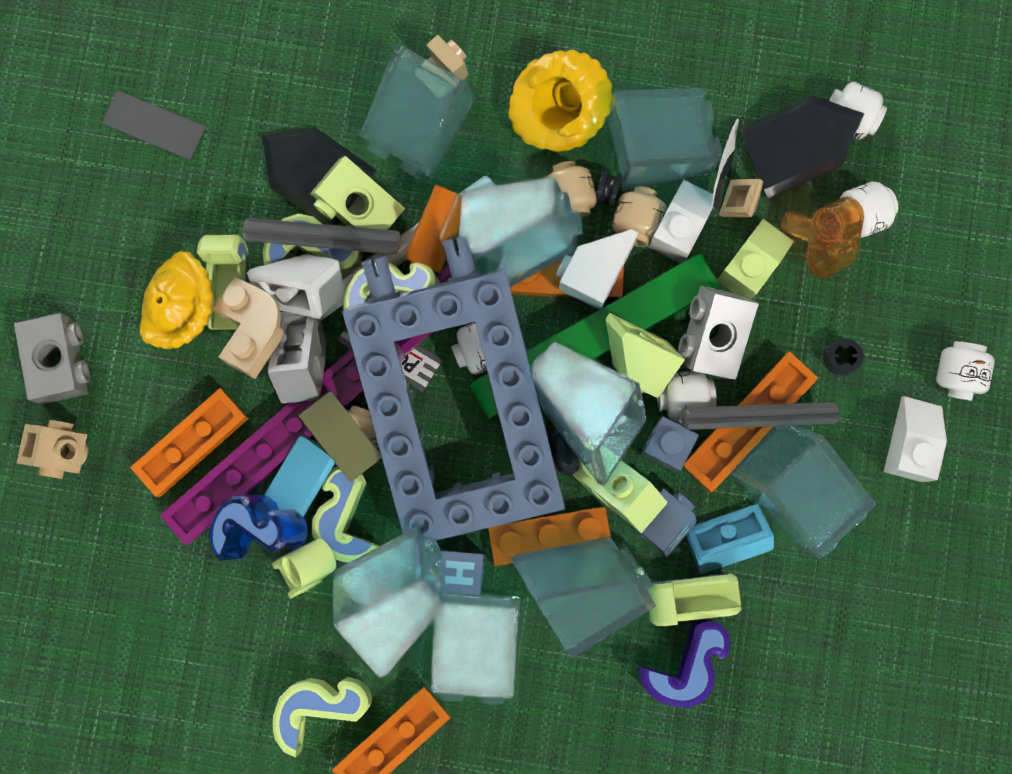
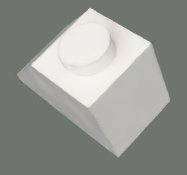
[648,180,713,264]
[556,229,639,310]
[247,254,345,319]
[884,396,947,482]

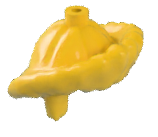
[508,50,613,152]
[140,251,214,349]

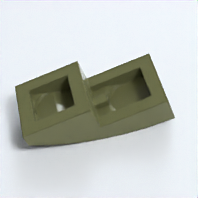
[298,390,382,482]

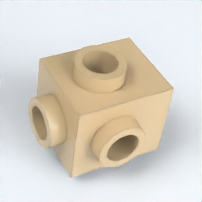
[17,420,88,479]

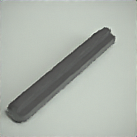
[242,218,400,254]
[682,402,839,430]

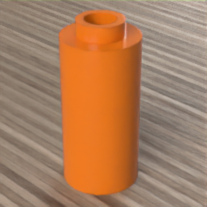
[404,185,471,273]

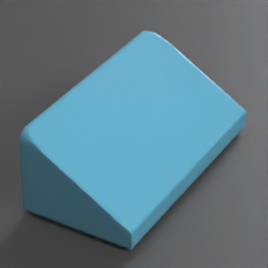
[262,436,335,526]
[686,504,774,574]

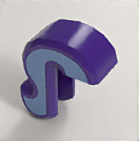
[638,619,730,708]

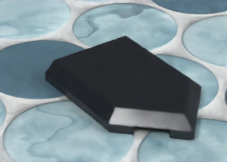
[740,95,865,198]
[262,127,377,225]

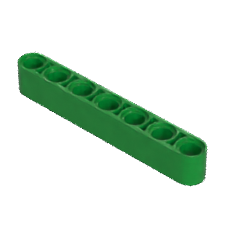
[469,254,722,420]

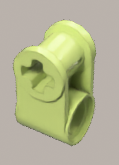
[272,538,336,599]

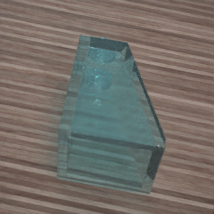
[359,44,476,180]
[608,88,722,190]
[459,177,582,287]
[530,341,646,486]
[730,425,877,560]
[333,527,446,678]
[511,537,656,659]
[431,592,520,705]

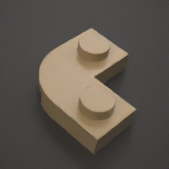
[213,277,284,379]

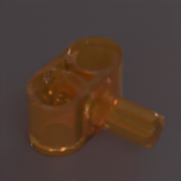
[780,197,864,278]

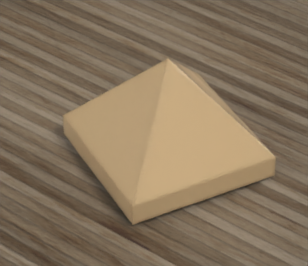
[719,179,763,217]

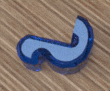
[210,494,307,561]

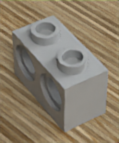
[267,312,328,403]

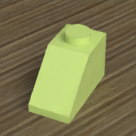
[717,219,794,299]
[605,313,685,398]

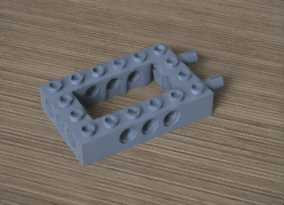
[342,235,565,547]

